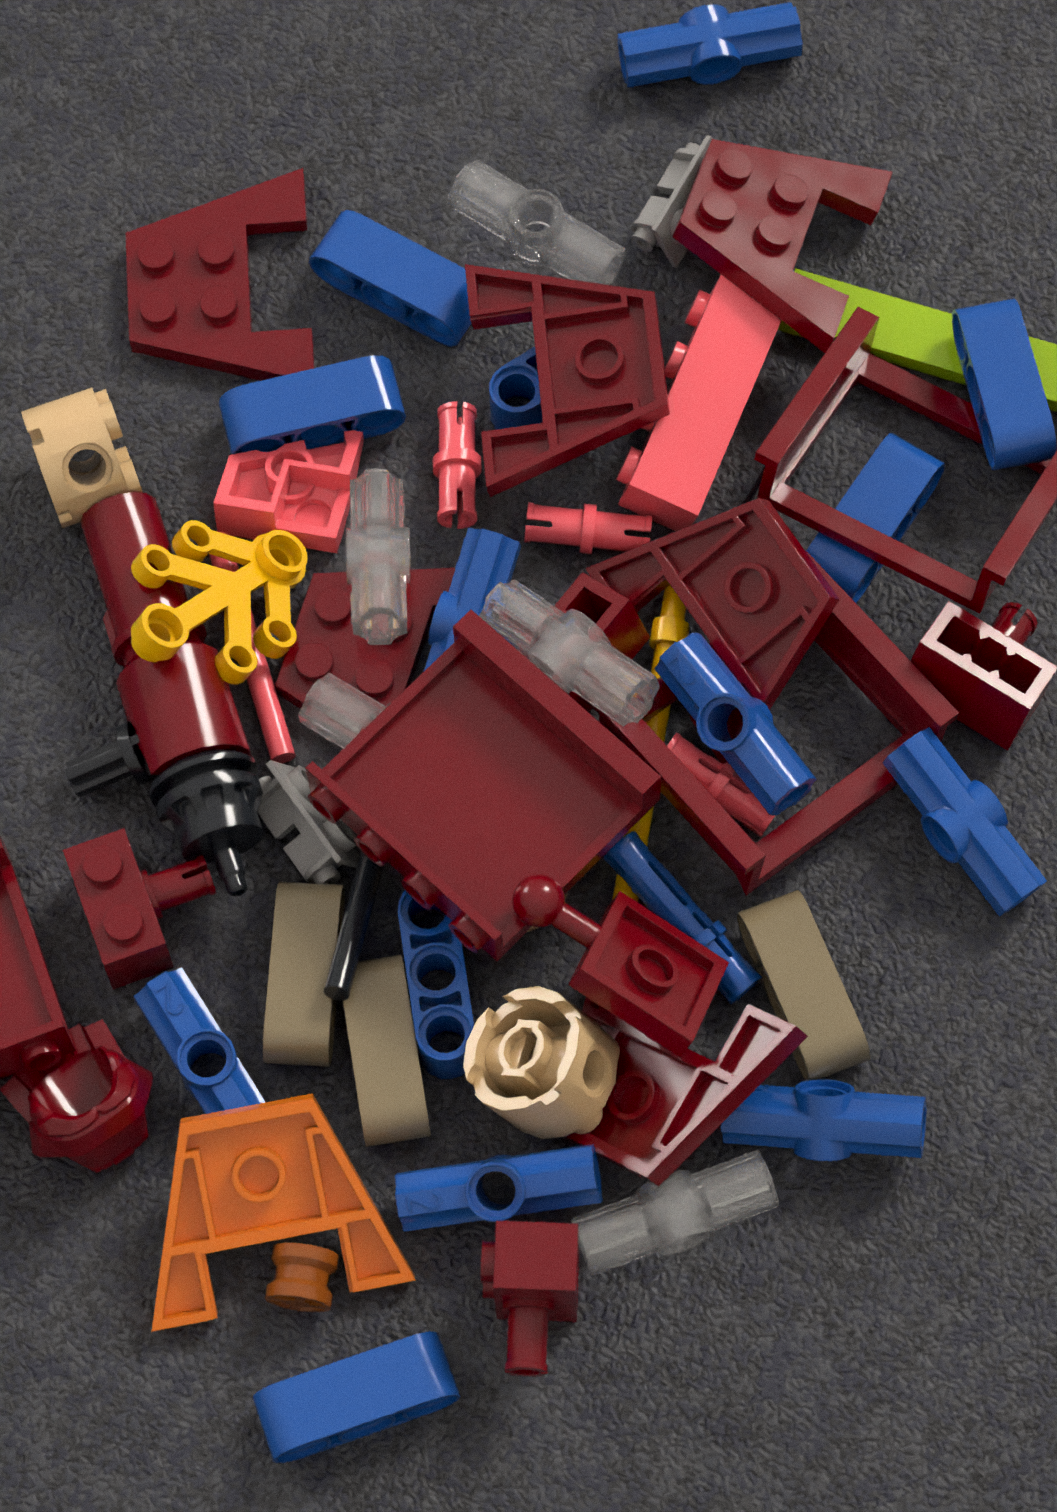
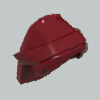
[0,1019,153,1173]

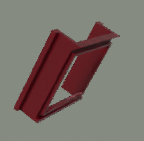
[754,307,1057,614]
[593,552,959,896]

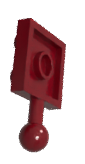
[512,874,729,1057]

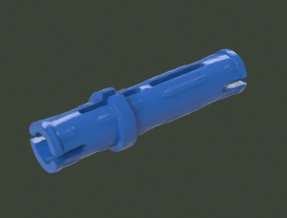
[603,831,762,1005]

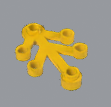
[131,520,308,685]

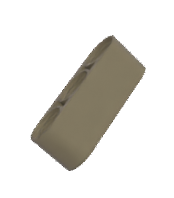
[263,882,345,1067]
[736,890,870,1081]
[343,954,431,1147]

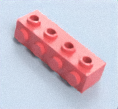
[616,275,782,531]

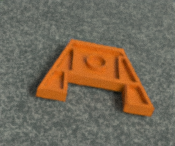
[151,1094,416,1332]

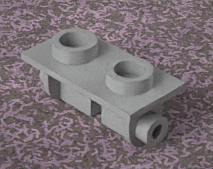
[631,135,713,268]
[257,760,360,884]

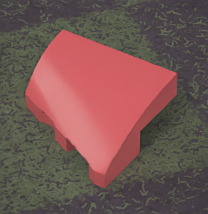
[213,430,364,554]

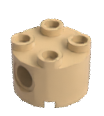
[21,387,143,528]
[463,986,620,1139]

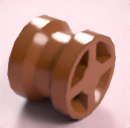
[265,1243,339,1312]

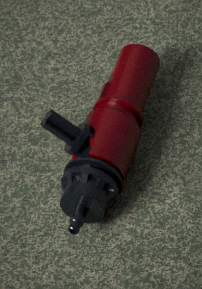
[65,492,264,897]

